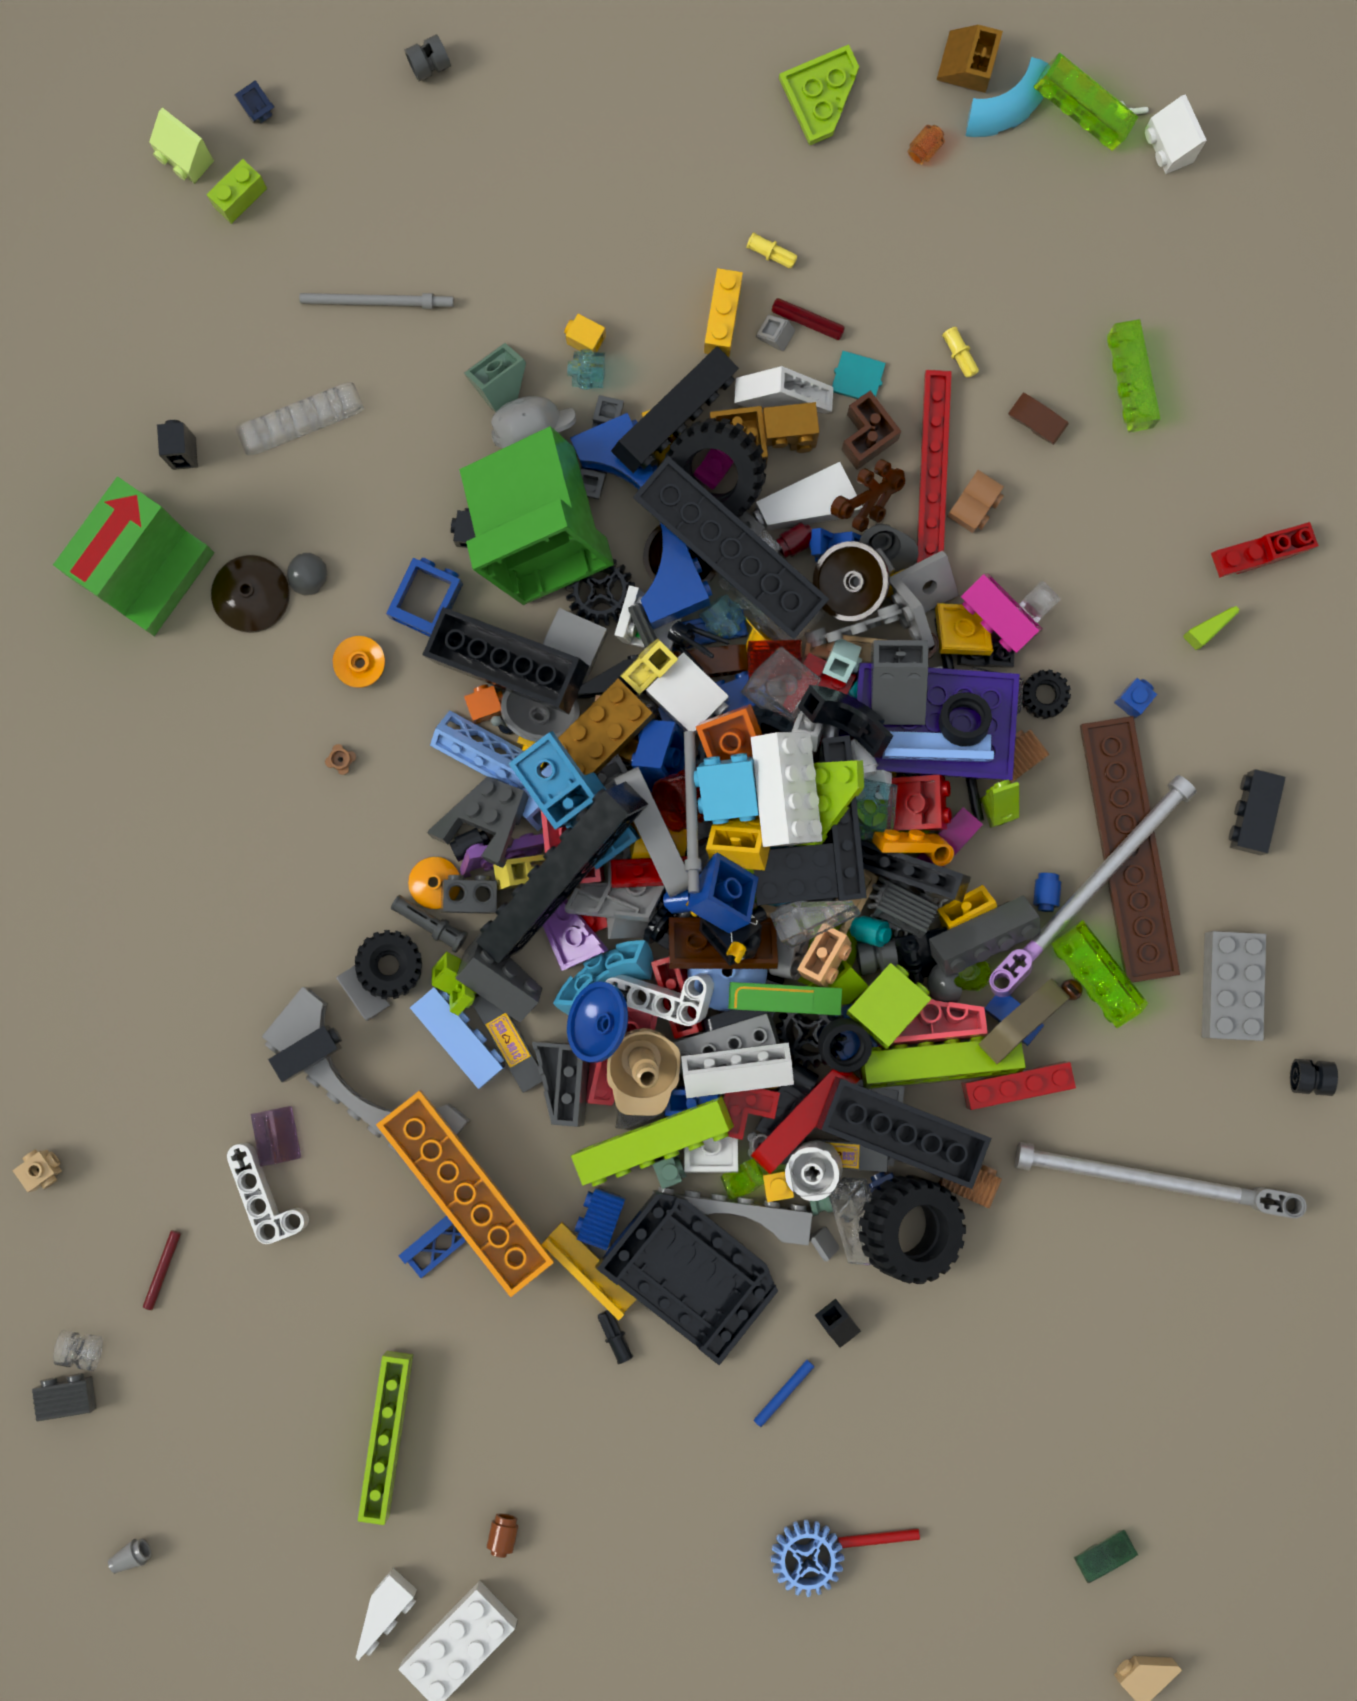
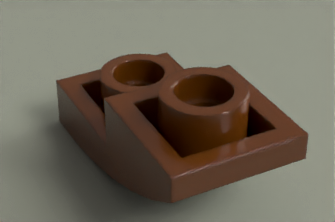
[1008,392,1069,445]

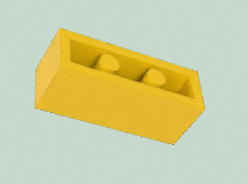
[704,268,743,357]

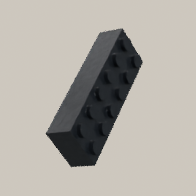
[422,607,589,715]
[816,1076,992,1189]

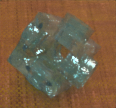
[567,349,605,390]
[699,594,746,638]

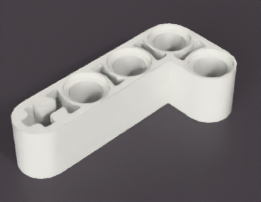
[605,973,714,1026]
[227,1143,309,1244]

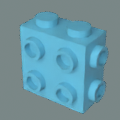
[694,753,759,824]

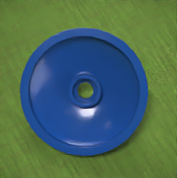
[567,981,628,1063]

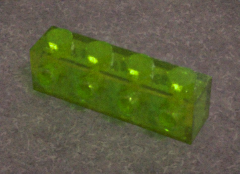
[1034,52,1138,151]
[1107,319,1161,433]
[1051,919,1149,1028]

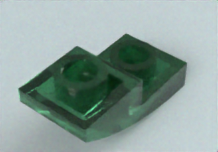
[1074,1530,1138,1583]

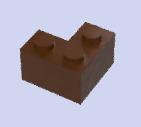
[842,390,901,470]

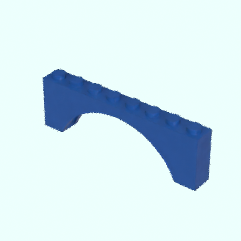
[570,413,713,630]

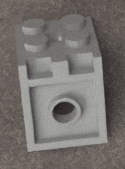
[890,550,959,648]

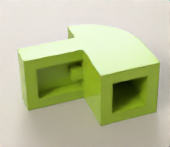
[432,951,476,1016]

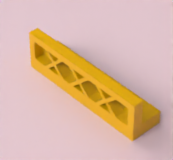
[542,1222,637,1321]

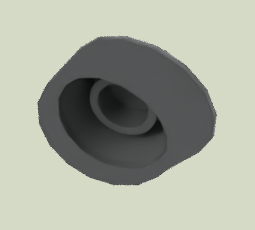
[859,523,918,572]

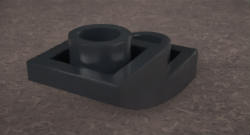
[957,639,1015,668]

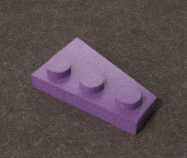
[460,833,544,878]
[543,899,609,971]

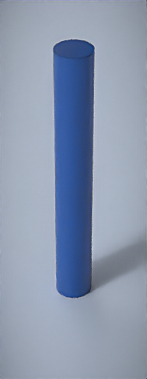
[754,1359,815,1427]

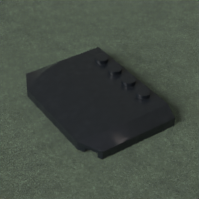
[595,1192,778,1365]

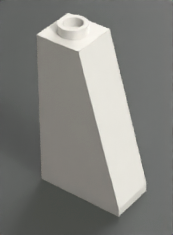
[753,462,863,531]

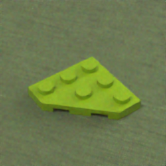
[779,44,859,146]
[794,760,864,846]

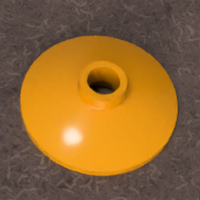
[333,636,385,688]
[408,857,460,909]

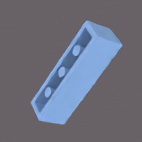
[410,987,505,1089]

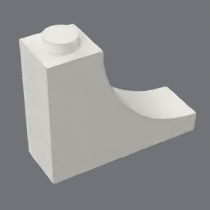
[734,366,833,414]

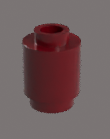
[775,522,812,558]

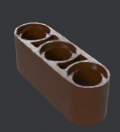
[673,644,749,678]

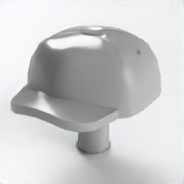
[491,396,577,448]

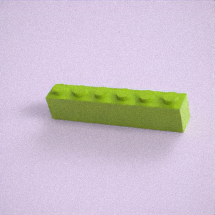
[861,1036,1026,1089]
[571,1096,734,1187]
[358,1351,413,1525]

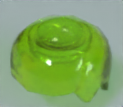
[954,960,992,991]

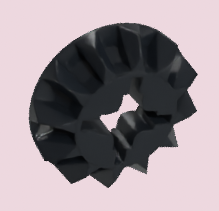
[643,906,674,944]

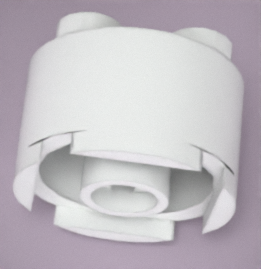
[785,1140,843,1201]

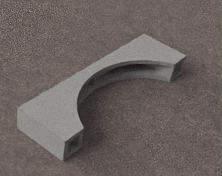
[262,987,470,1154]

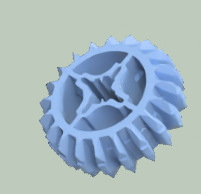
[771,1519,844,1597]

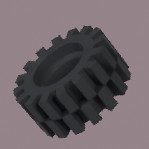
[1020,669,1071,719]

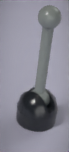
[491,716,515,735]

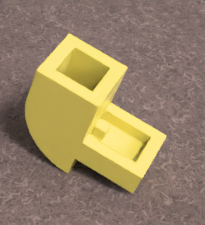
[620,639,678,695]

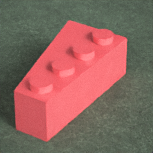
[878,999,988,1047]

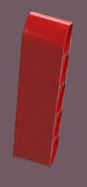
[750,1069,860,1174]

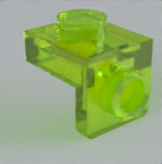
[721,1159,764,1200]

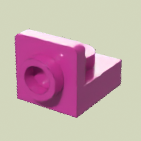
[693,448,734,489]

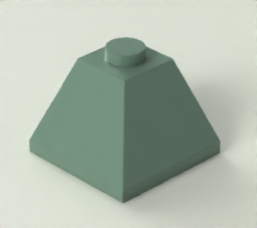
[464,343,526,412]

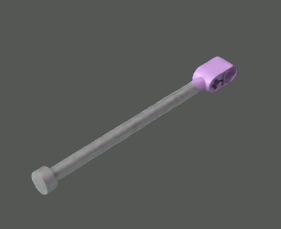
[990,775,1197,997]

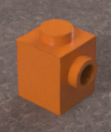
[464,684,503,724]

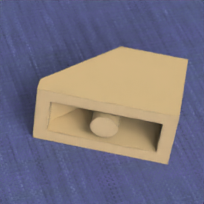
[1114,1656,1182,1701]

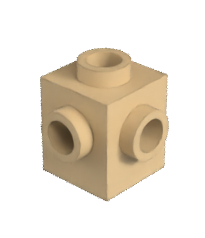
[12,1149,62,1192]

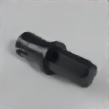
[598,1310,633,1364]

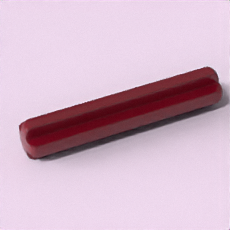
[772,298,845,340]

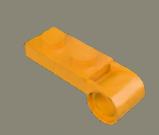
[872,829,954,866]

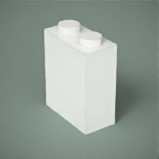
[646,652,729,734]

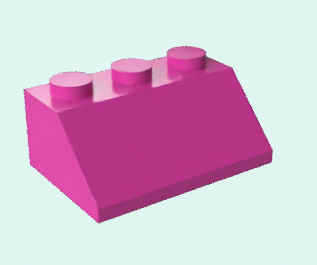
[961,573,1043,653]

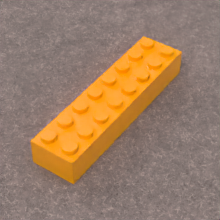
[376,1090,554,1297]

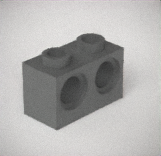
[441,875,497,914]

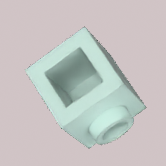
[822,639,862,683]

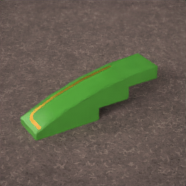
[728,982,842,1015]

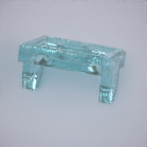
[856,779,898,839]

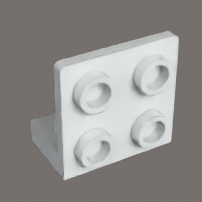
[614,585,682,652]

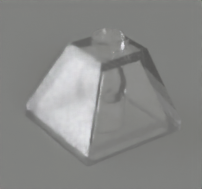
[741,647,821,722]

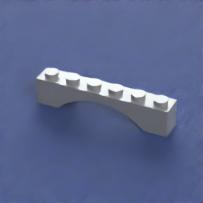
[652,1186,812,1246]

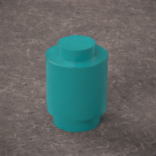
[850,915,892,947]

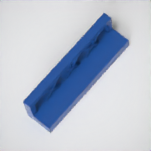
[398,1215,466,1278]

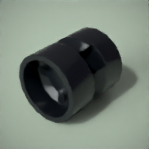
[1290,1059,1338,1096]

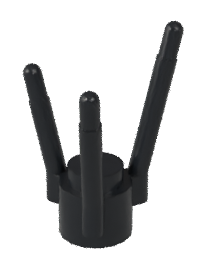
[667,621,730,671]

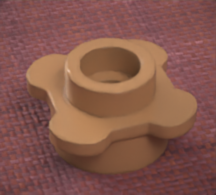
[325,744,356,775]

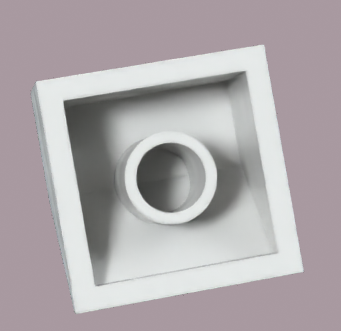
[1145,94,1207,174]

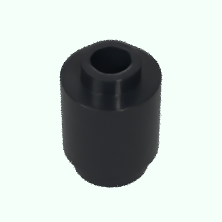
[449,828,490,862]

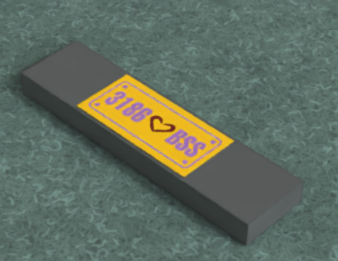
[472,996,542,1093]
[781,1138,888,1172]

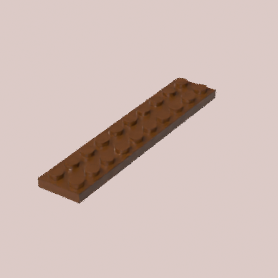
[1080,716,1180,983]

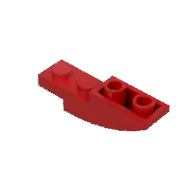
[1211,522,1319,578]

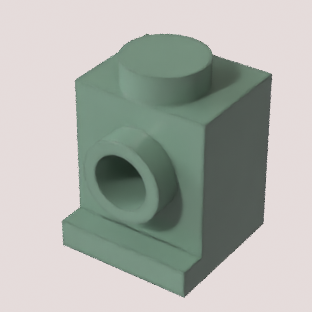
[653,1155,687,1189]

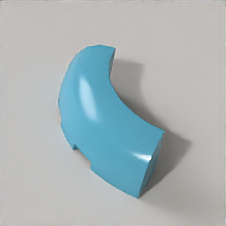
[965,57,1052,137]
[553,940,654,1015]

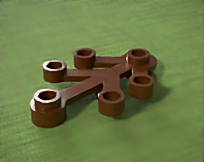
[830,459,905,532]

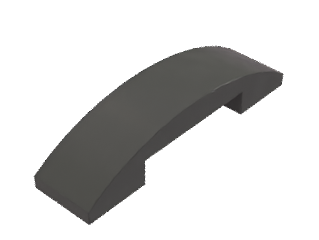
[580,395,624,500]

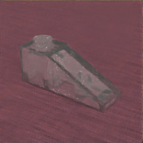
[769,901,861,949]
[829,1177,872,1265]

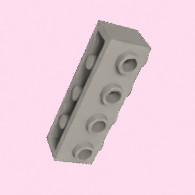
[673,1012,780,1074]

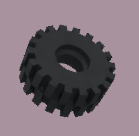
[355,930,422,999]

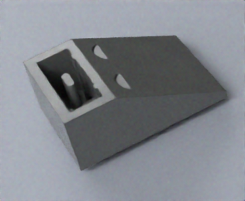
[871,640,928,725]

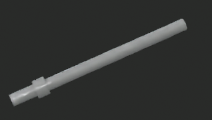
[299,293,454,309]
[684,731,702,894]

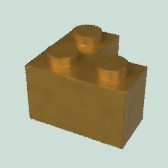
[763,402,819,453]
[709,406,768,464]

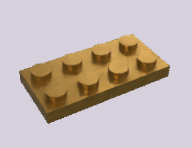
[558,678,655,775]

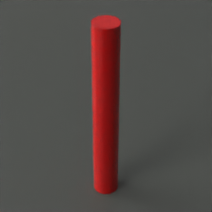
[838,1529,920,1548]

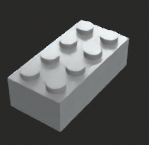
[1202,931,1266,1041]

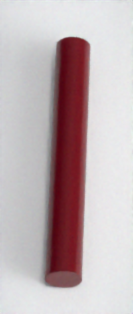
[143,1230,181,1310]

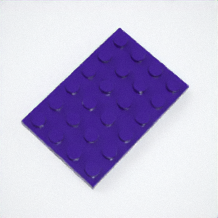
[854,663,1020,781]

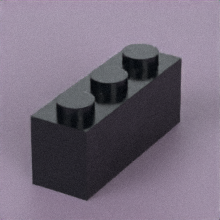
[1229,769,1286,856]

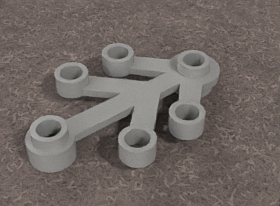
[805,604,903,648]

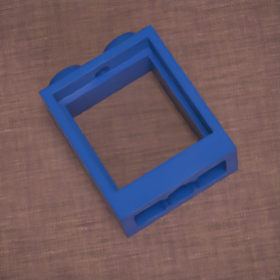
[386,558,463,637]

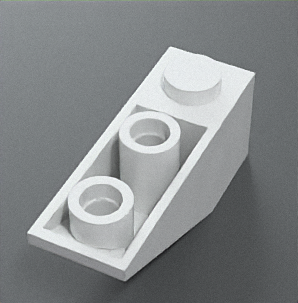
[356,1568,417,1661]

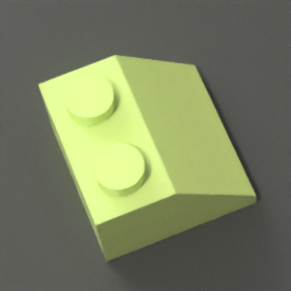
[149,108,214,184]

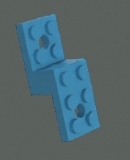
[508,731,640,870]

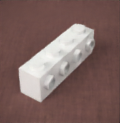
[681,1043,794,1098]

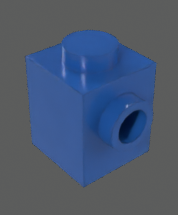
[1114,678,1158,719]

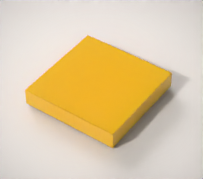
[935,603,993,656]

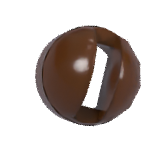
[1061,979,1083,1000]

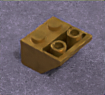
[937,25,1003,93]

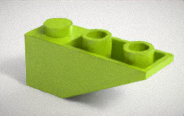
[980,779,1019,828]

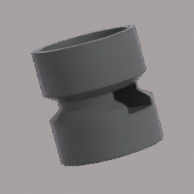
[404,34,451,82]
[855,937,898,976]

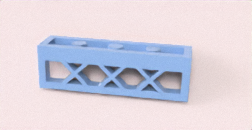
[430,710,524,790]
[882,731,994,762]

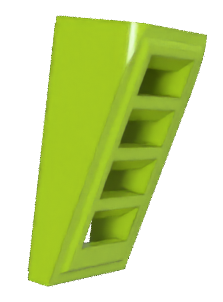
[1183,606,1240,650]

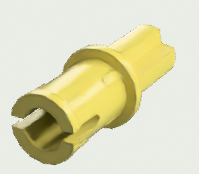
[746,232,797,268]
[942,327,979,378]

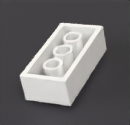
[751,732,822,847]
[398,1581,518,1701]

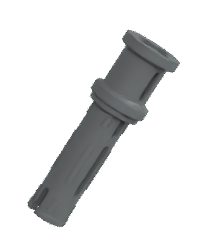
[391,895,468,953]

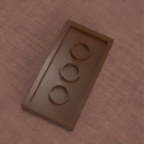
[669,917,778,969]

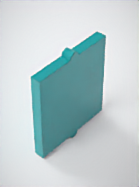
[832,351,886,399]

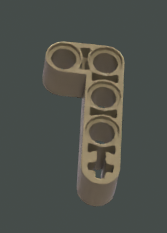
[978,978,1070,1064]

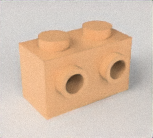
[797,923,852,987]

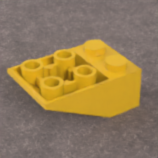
[706,815,770,871]

